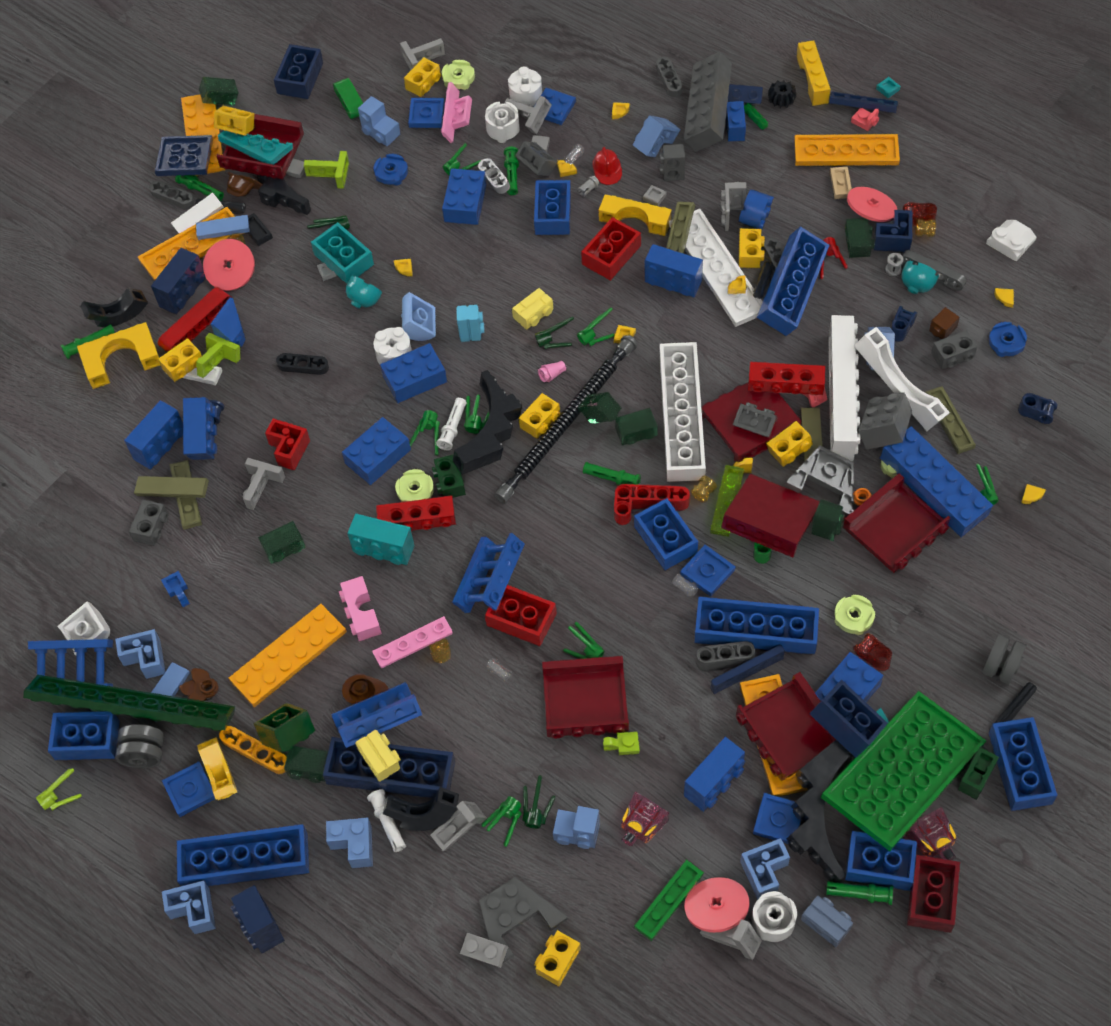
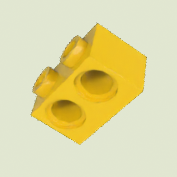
[404,57,441,97]
[214,106,255,135]
[739,228,765,268]
[158,338,202,382]
[519,393,561,439]
[767,421,813,467]
[534,930,581,986]

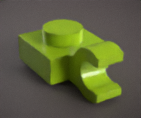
[603,732,640,755]

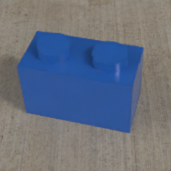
[726,101,746,141]

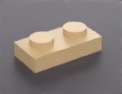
[830,167,852,199]

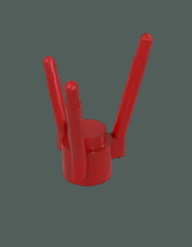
[820,237,848,279]

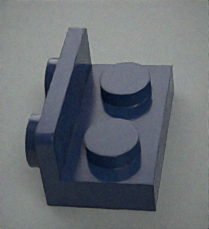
[728,84,763,104]

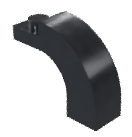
[80,287,148,327]
[383,787,459,831]

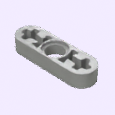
[478,158,510,194]

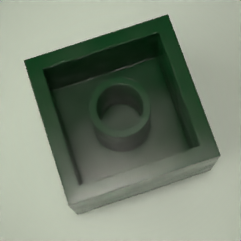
[253,703,315,752]

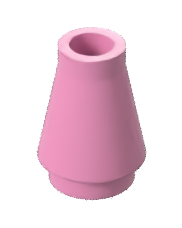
[538,361,566,382]

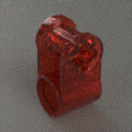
[903,202,937,226]
[853,633,892,671]

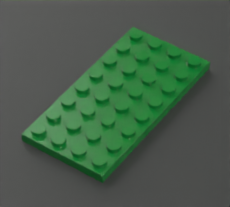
[821,691,986,851]

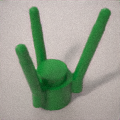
[442,143,481,176]
[577,307,615,347]
[464,394,489,434]
[409,410,440,455]
[976,464,999,505]
[563,622,605,659]
[482,796,522,847]

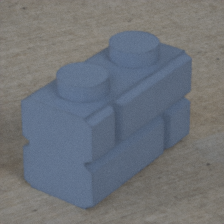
[801,896,853,947]

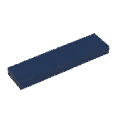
[829,91,898,113]
[710,645,785,694]

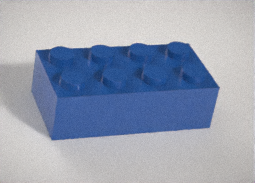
[989,717,1057,811]

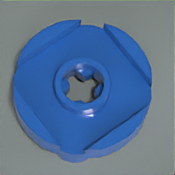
[374,154,408,185]
[989,322,1027,357]

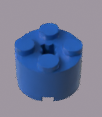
[738,189,774,230]

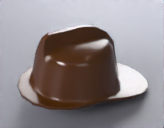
[227,172,262,197]
[342,674,389,704]

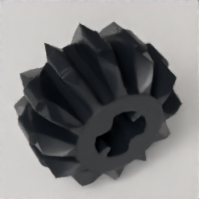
[768,80,797,109]

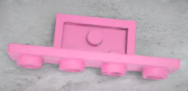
[441,82,472,143]
[372,616,453,668]

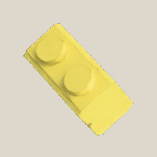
[512,288,554,330]
[355,730,401,782]

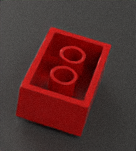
[581,217,641,281]
[485,585,557,646]

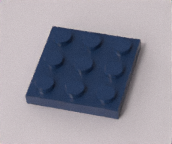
[155,135,213,176]

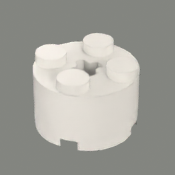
[508,67,542,107]
[485,102,520,143]
[374,327,412,364]
[752,891,797,942]

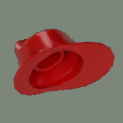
[593,147,622,185]

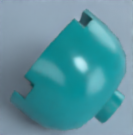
[901,261,939,294]
[346,276,382,309]

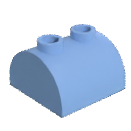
[401,292,436,341]

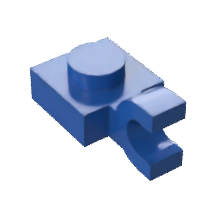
[161,571,190,607]

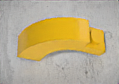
[197,737,237,800]

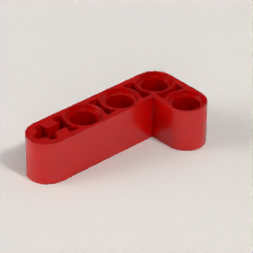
[614,484,690,525]

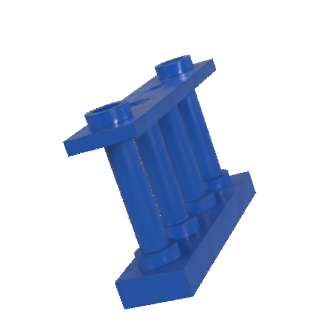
[452,533,525,613]
[28,639,113,687]
[331,682,422,748]

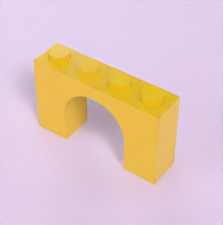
[77,322,160,389]

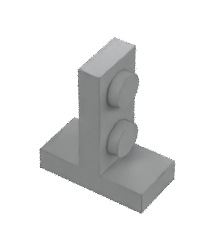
[400,38,445,70]
[504,96,552,135]
[243,458,285,510]
[431,801,487,851]
[700,919,762,960]

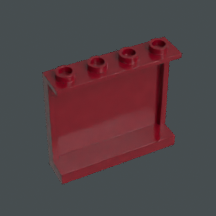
[216,114,304,179]
[701,378,802,462]
[843,473,950,573]
[721,474,821,558]
[542,656,629,739]
[736,672,843,781]

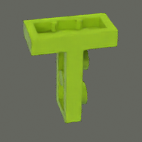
[304,151,349,189]
[196,333,241,378]

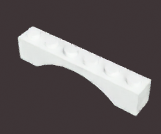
[854,327,950,431]

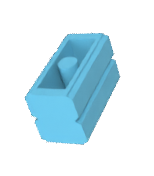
[456,305,485,342]

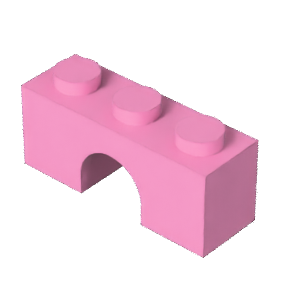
[339,576,382,641]

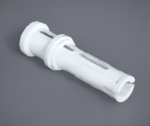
[436,398,467,450]
[367,789,406,852]

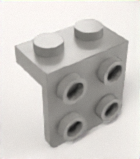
[721,182,746,231]

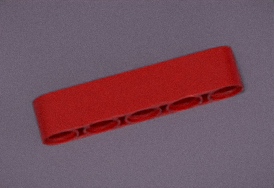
[158,287,232,352]

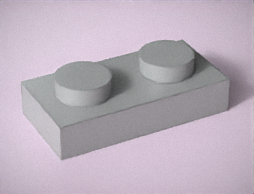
[460,933,508,968]

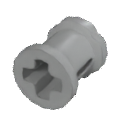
[885,253,903,276]

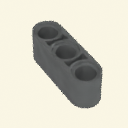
[696,642,755,671]

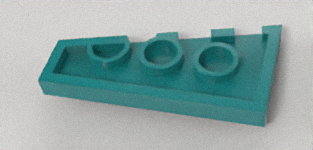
[218,130,293,165]

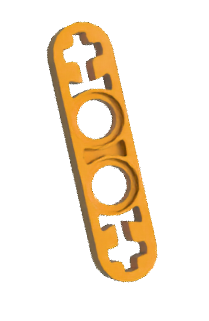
[219,726,289,774]

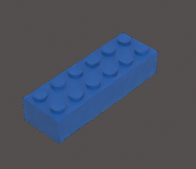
[756,226,829,336]
[880,426,993,537]
[695,597,819,655]
[177,824,310,886]

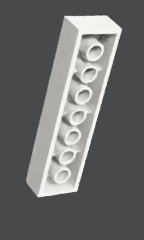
[828,315,860,461]
[660,342,706,482]

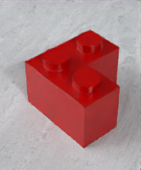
[265,418,310,471]

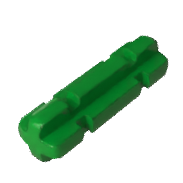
[744,103,768,130]

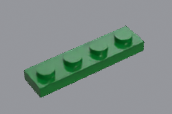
[634,860,704,941]

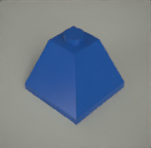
[211,297,245,347]

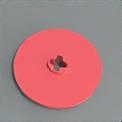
[847,187,897,223]
[203,239,255,291]
[684,877,750,933]

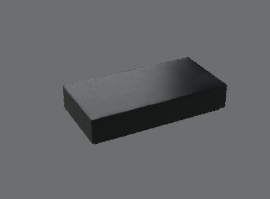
[247,213,273,246]

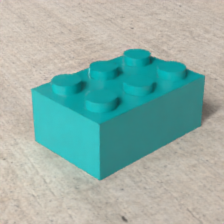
[311,222,374,284]
[347,513,415,565]

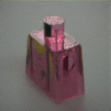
[622,792,669,847]
[906,807,957,860]

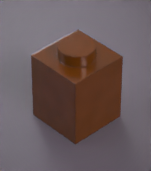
[929,307,960,339]

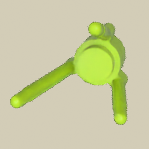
[36,768,82,811]

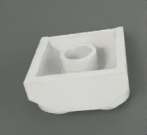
[986,220,1037,261]
[57,601,110,655]

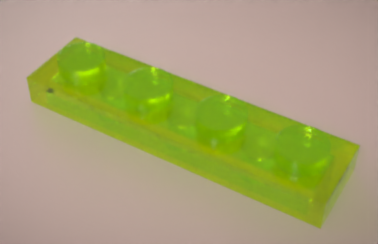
[710,465,744,537]

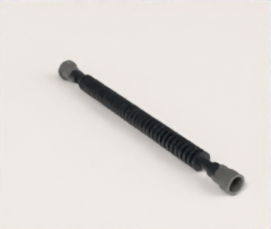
[494,335,637,504]

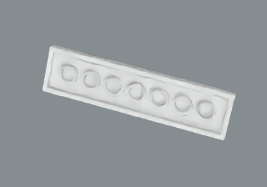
[669,209,763,327]

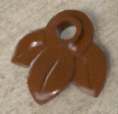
[179,668,219,701]

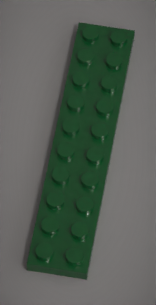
[23,674,235,731]

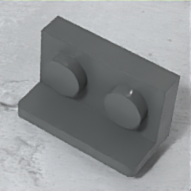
[733,402,778,438]

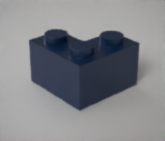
[874,210,913,252]

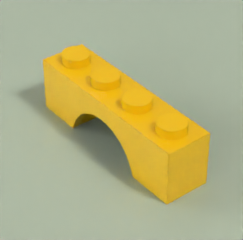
[797,40,831,106]
[599,194,672,236]

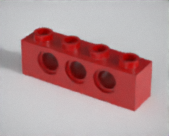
[748,362,825,395]
[376,496,456,532]

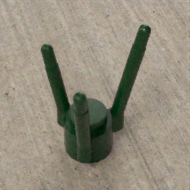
[307,215,350,230]
[535,317,574,350]
[522,775,556,829]

